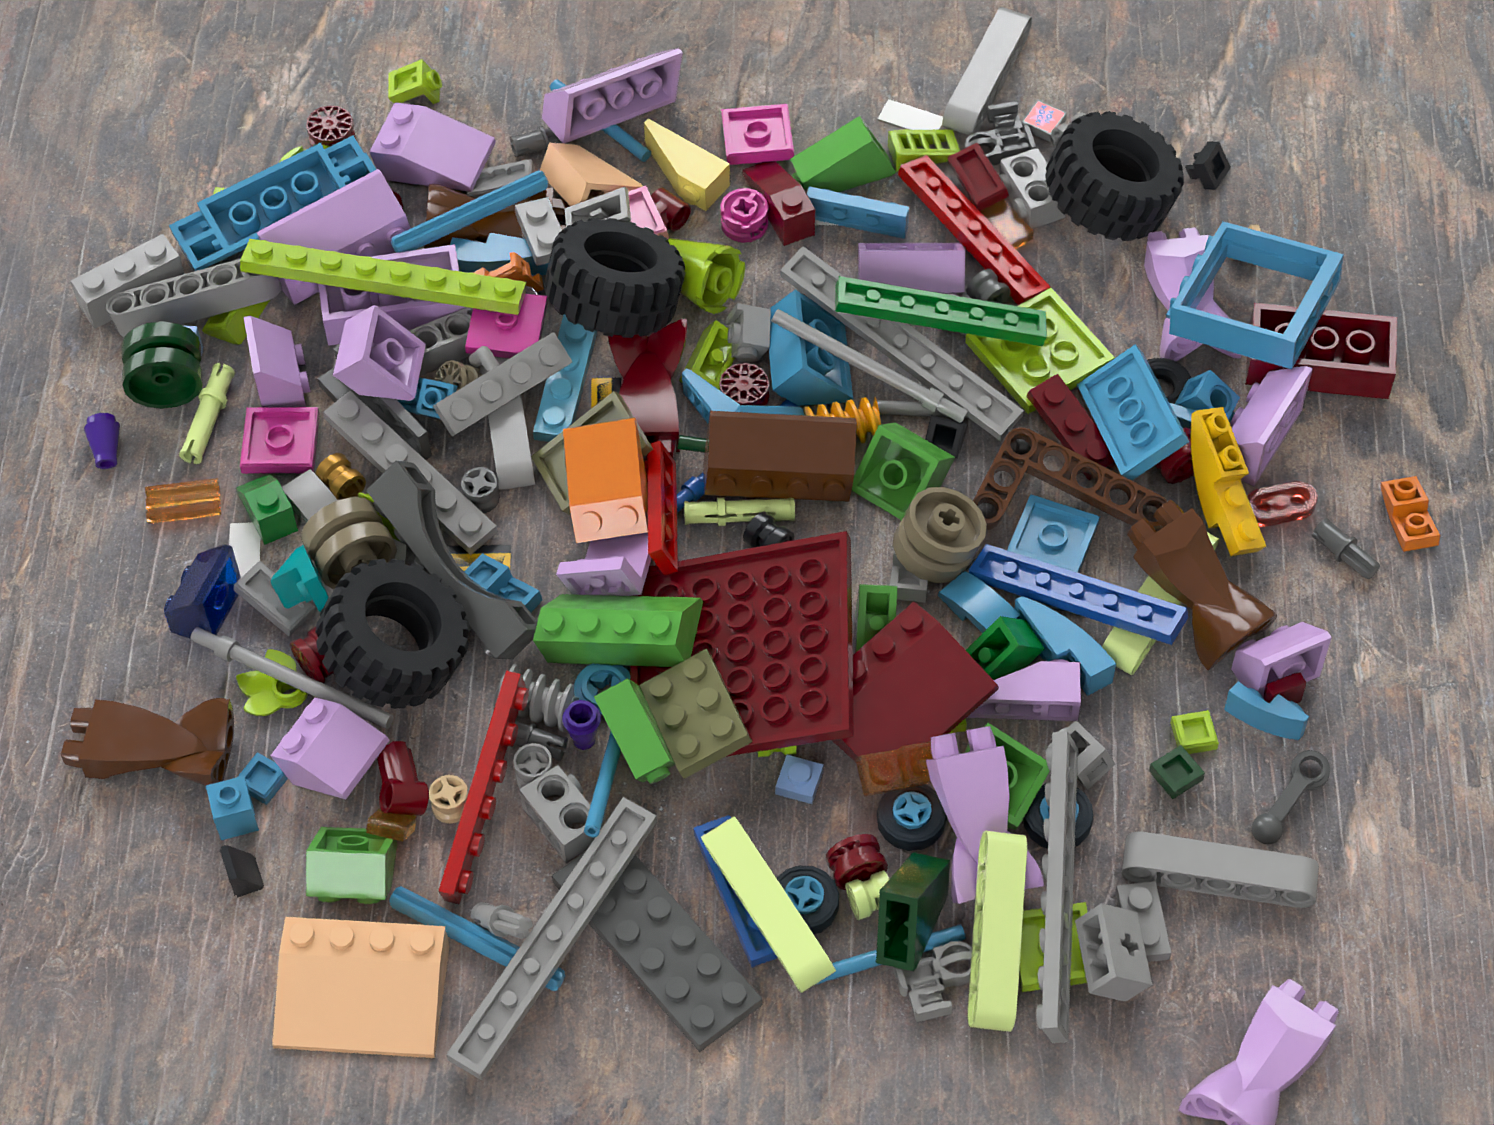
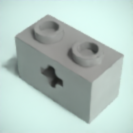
[1075,903,1152,1002]

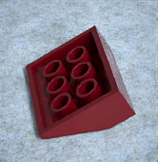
[831,602,999,789]

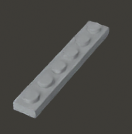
[323,391,497,555]

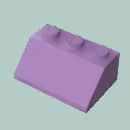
[858,243,965,295]
[1230,366,1313,486]

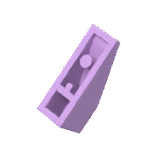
[967,659,1081,721]

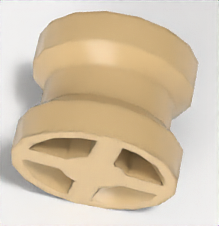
[429,775,468,824]

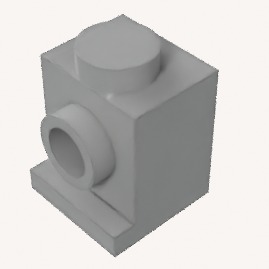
[726,303,771,363]
[1048,720,1115,790]

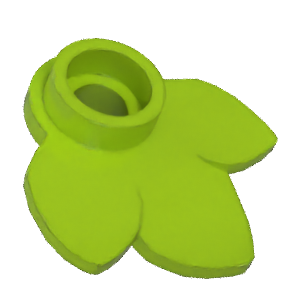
[236,649,308,716]

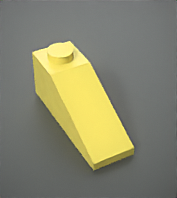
[644,119,730,211]

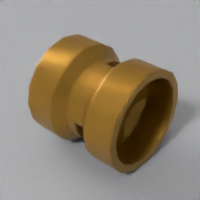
[315,453,366,500]

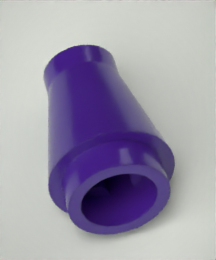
[84,413,120,469]
[562,700,601,750]

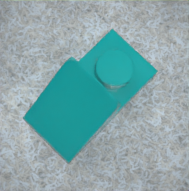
[271,545,329,612]

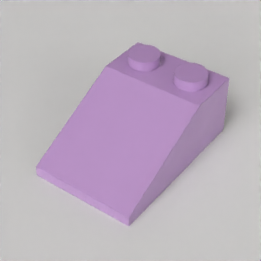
[369,103,496,192]

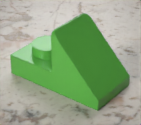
[855,584,898,652]

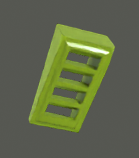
[888,130,960,171]

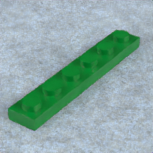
[835,276,1047,346]

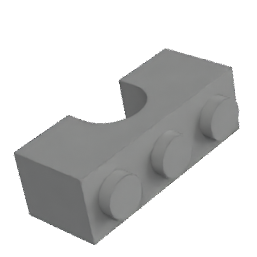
[70,234,184,329]

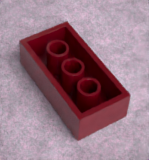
[1245,302,1397,399]

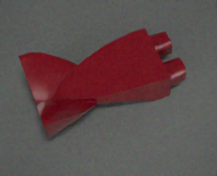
[608,319,687,459]

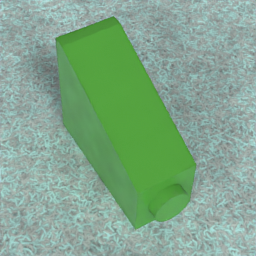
[790,116,897,192]
[594,678,675,784]

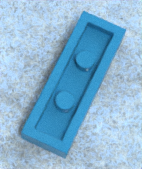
[807,187,909,239]

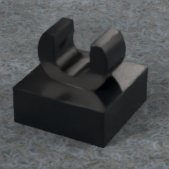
[1185,141,1231,190]

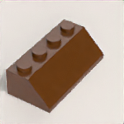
[703,411,857,502]

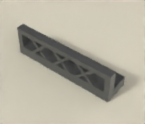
[317,344,432,460]

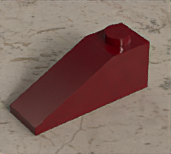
[742,161,815,246]

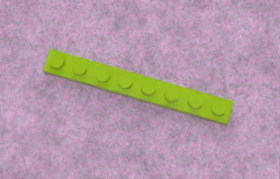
[240,239,526,315]

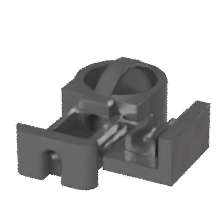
[965,101,1035,165]

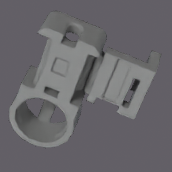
[893,941,972,1022]

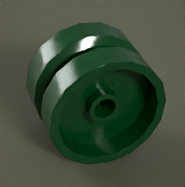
[121,321,203,409]

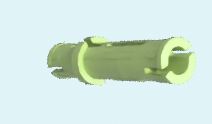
[179,363,235,464]
[684,497,795,526]

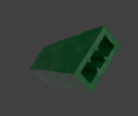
[876,852,950,972]

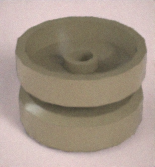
[893,487,987,583]
[301,497,397,589]

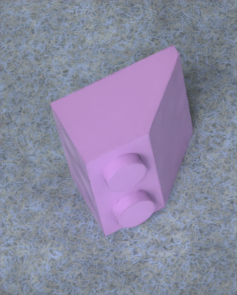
[333,305,426,401]
[244,316,310,407]
[1231,622,1332,696]
[270,697,390,800]

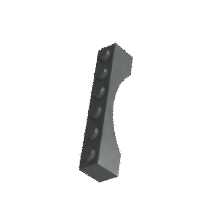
[366,461,537,659]

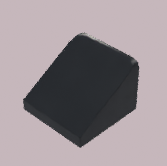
[925,415,968,459]
[220,845,264,898]

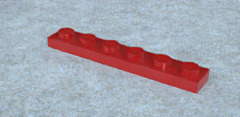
[898,155,1051,305]
[438,671,529,905]

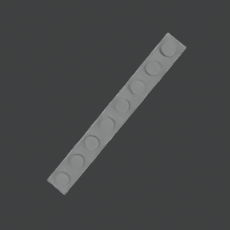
[780,246,1024,441]
[1036,731,1078,1043]
[446,797,657,1080]

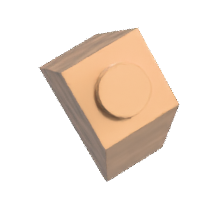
[540,142,643,206]

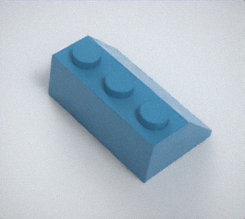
[769,290,853,406]

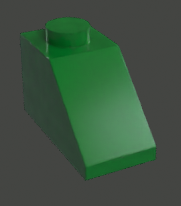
[236,474,298,545]
[966,616,1045,680]

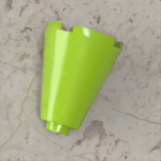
[668,238,745,314]

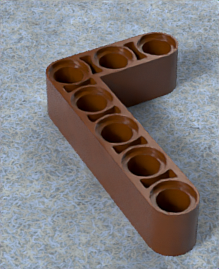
[973,427,1167,531]

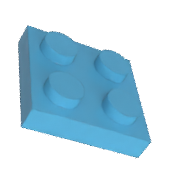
[1007,494,1100,573]

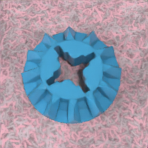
[574,663,630,715]

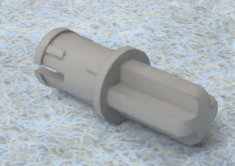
[470,902,533,939]

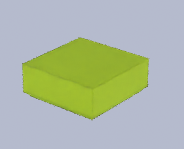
[1170,710,1219,754]

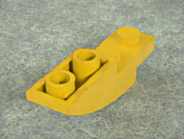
[1191,407,1266,556]

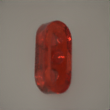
[1247,481,1318,527]

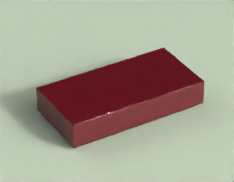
[947,142,1009,211]

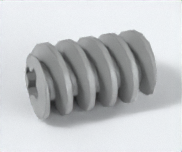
[493,664,579,732]

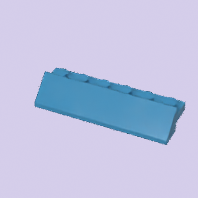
[169,136,376,271]

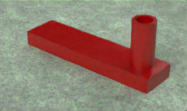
[644,441,678,576]

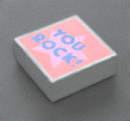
[1021,100,1067,142]

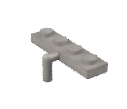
[433,332,573,437]

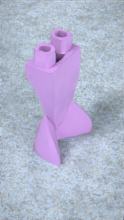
[1144,228,1241,361]
[926,726,1044,903]
[1178,979,1339,1125]

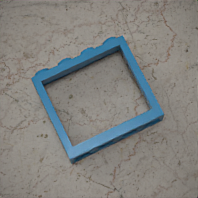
[1166,221,1344,369]

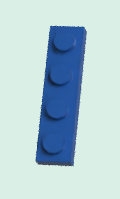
[693,815,778,968]

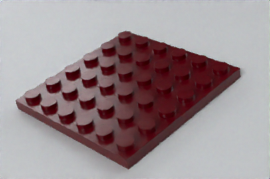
[627,531,854,766]

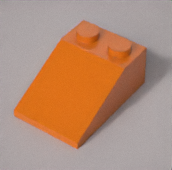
[563,417,648,543]

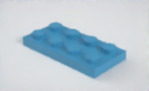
[1077,344,1190,481]

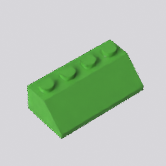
[533,594,703,667]

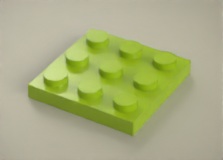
[965,288,1115,414]

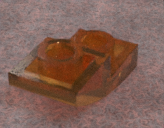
[856,741,933,797]

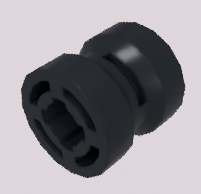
[743,511,795,548]

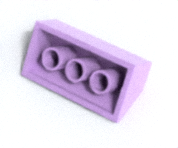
[542,48,682,144]
[256,169,411,305]
[318,244,465,346]

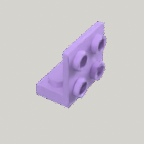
[556,533,652,596]

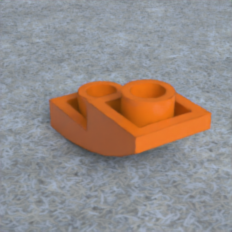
[1381,476,1440,552]

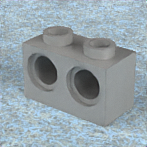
[999,148,1066,230]
[519,765,605,863]

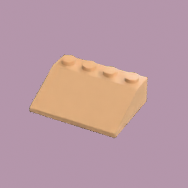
[272,917,450,1058]

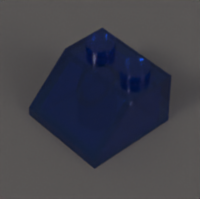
[164,544,241,639]

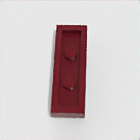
[1026,374,1116,481]

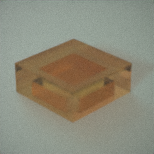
[366,808,417,842]

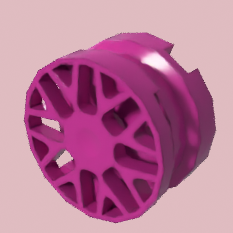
[720,188,768,243]

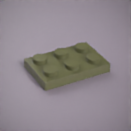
[531,391,653,515]
[640,649,753,779]

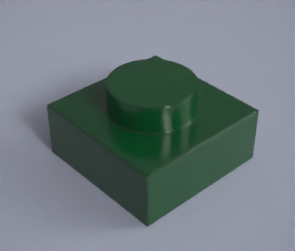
[1149,745,1205,799]

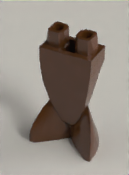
[424,184,570,249]
[1127,500,1277,671]
[61,698,234,786]

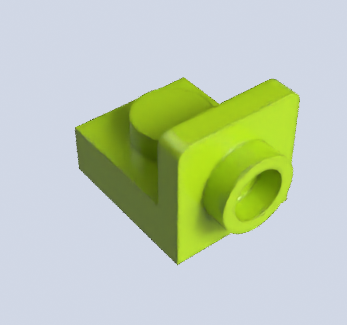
[388,59,442,104]

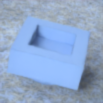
[775,755,824,804]

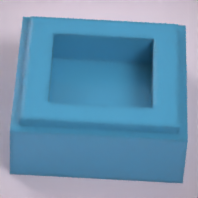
[238,752,288,805]

